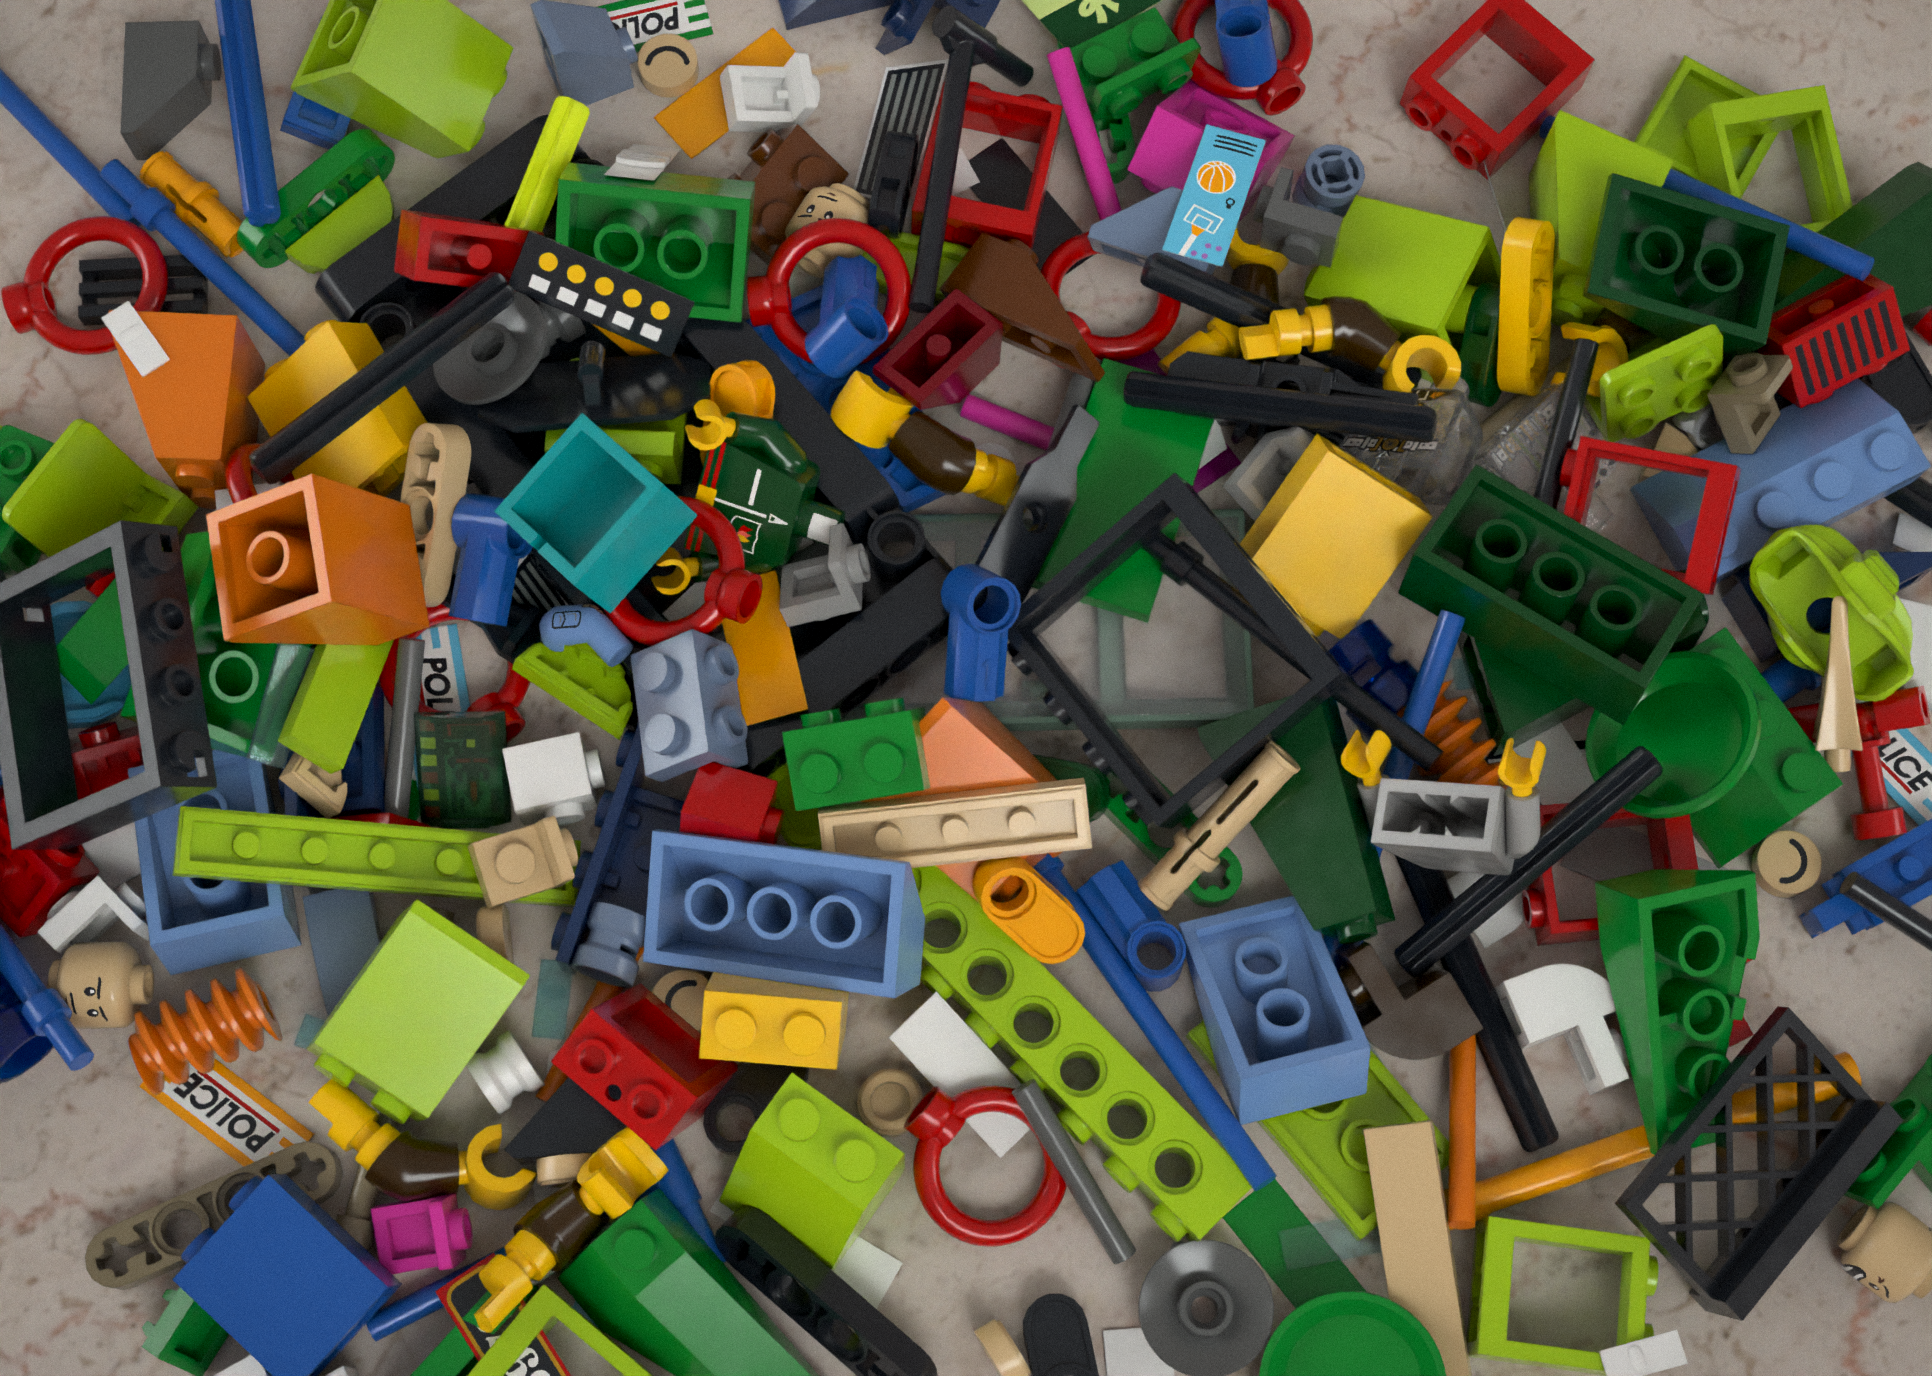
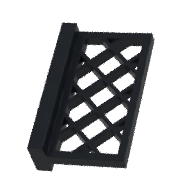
[1614,1006,1903,1321]

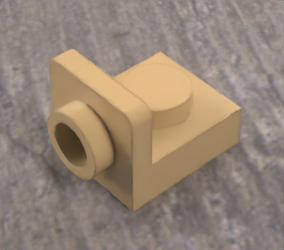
[467,815,578,909]

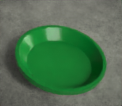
[1585,651,1761,818]
[1259,1291,1446,1376]

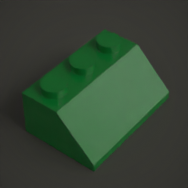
[555,162,756,323]
[120,531,311,762]
[1689,627,1843,869]

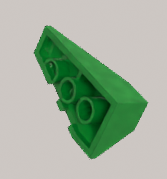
[1595,869,1760,1155]
[557,1188,819,1376]

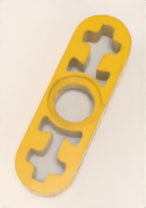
[1497,217,1555,396]

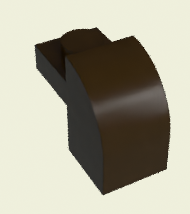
[1334,941,1484,1060]

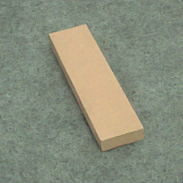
[818,778,1092,868]
[1363,1120,1472,1376]

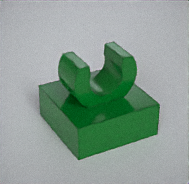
[141,1287,229,1376]

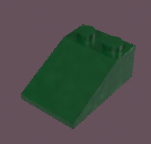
[1583,173,1790,362]

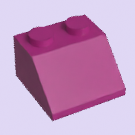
[1127,80,1295,224]

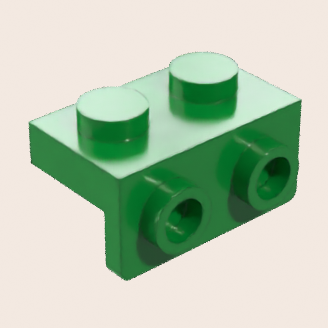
[782,697,930,811]

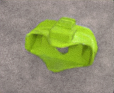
[1749,525,1914,702]

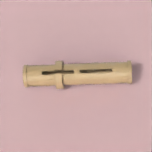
[1137,741,1301,911]

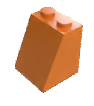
[108,310,265,509]
[206,474,429,645]
[861,697,1063,902]

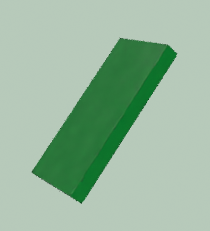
[1032,358,1215,623]

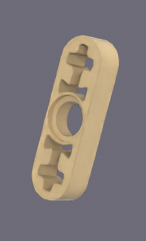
[400,423,472,607]

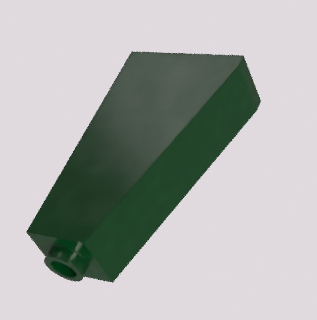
[1752,162,1932,353]
[1457,569,1709,756]
[1197,695,1396,944]

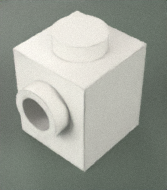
[502,732,606,826]

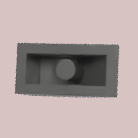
[120,20,221,160]

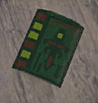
[413,711,511,829]

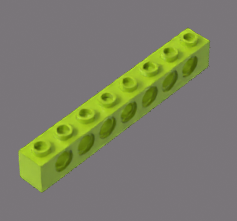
[912,866,1252,1242]

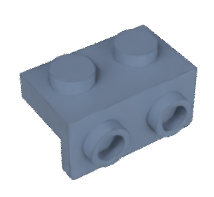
[630,629,748,782]

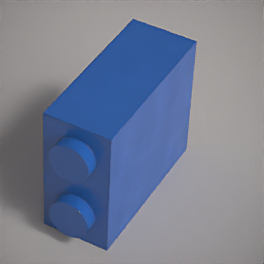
[172,1174,402,1376]

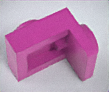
[371,1194,473,1274]

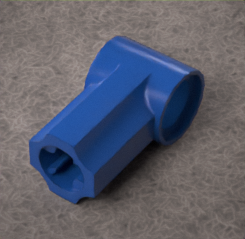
[1215,0,1278,87]
[804,255,889,379]
[449,493,533,627]
[941,563,1021,702]
[1076,860,1186,992]

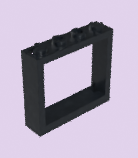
[1007,473,1352,829]
[0,520,217,850]

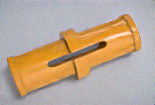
[139,151,243,258]

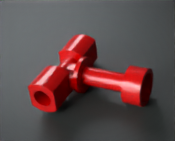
[1788,686,1931,840]

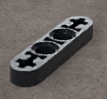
[715,1205,938,1376]

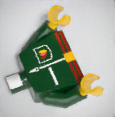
[651,399,845,595]

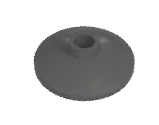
[433,291,547,405]
[1138,1240,1274,1376]

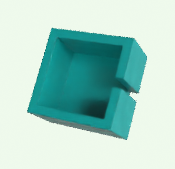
[494,413,698,613]

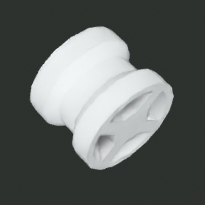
[466,1030,545,1115]

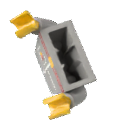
[1341,730,1546,875]

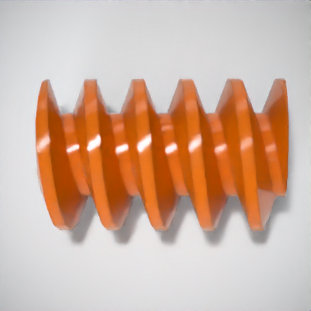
[1396,679,1509,790]
[128,967,283,1095]

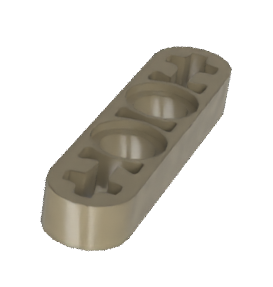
[85,1141,343,1290]

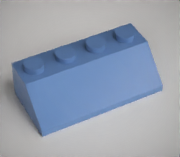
[1630,378,1932,584]
[643,829,925,998]

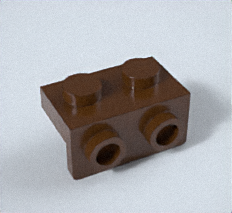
[727,124,849,265]

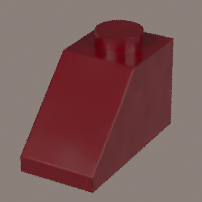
[873,288,1003,410]

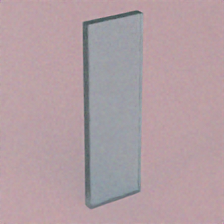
[246,644,314,769]
[1277,1219,1382,1271]

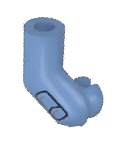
[539,604,633,667]

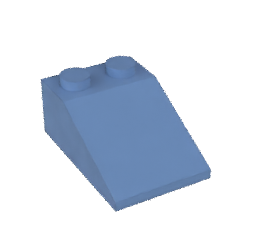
[128,749,302,975]
[1178,896,1371,1125]

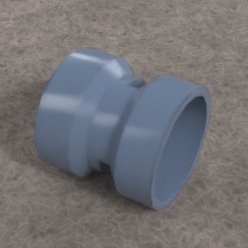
[1292,144,1365,217]
[571,902,646,988]

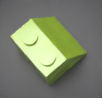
[290,0,514,159]
[1529,110,1674,327]
[1303,195,1501,393]
[306,899,531,1124]
[719,1073,905,1271]

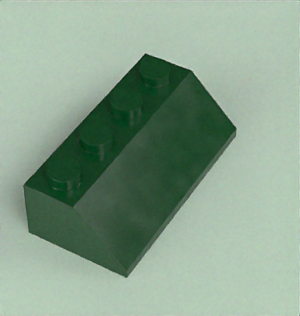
[1398,464,1704,726]

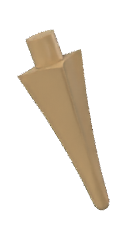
[1812,596,1863,772]

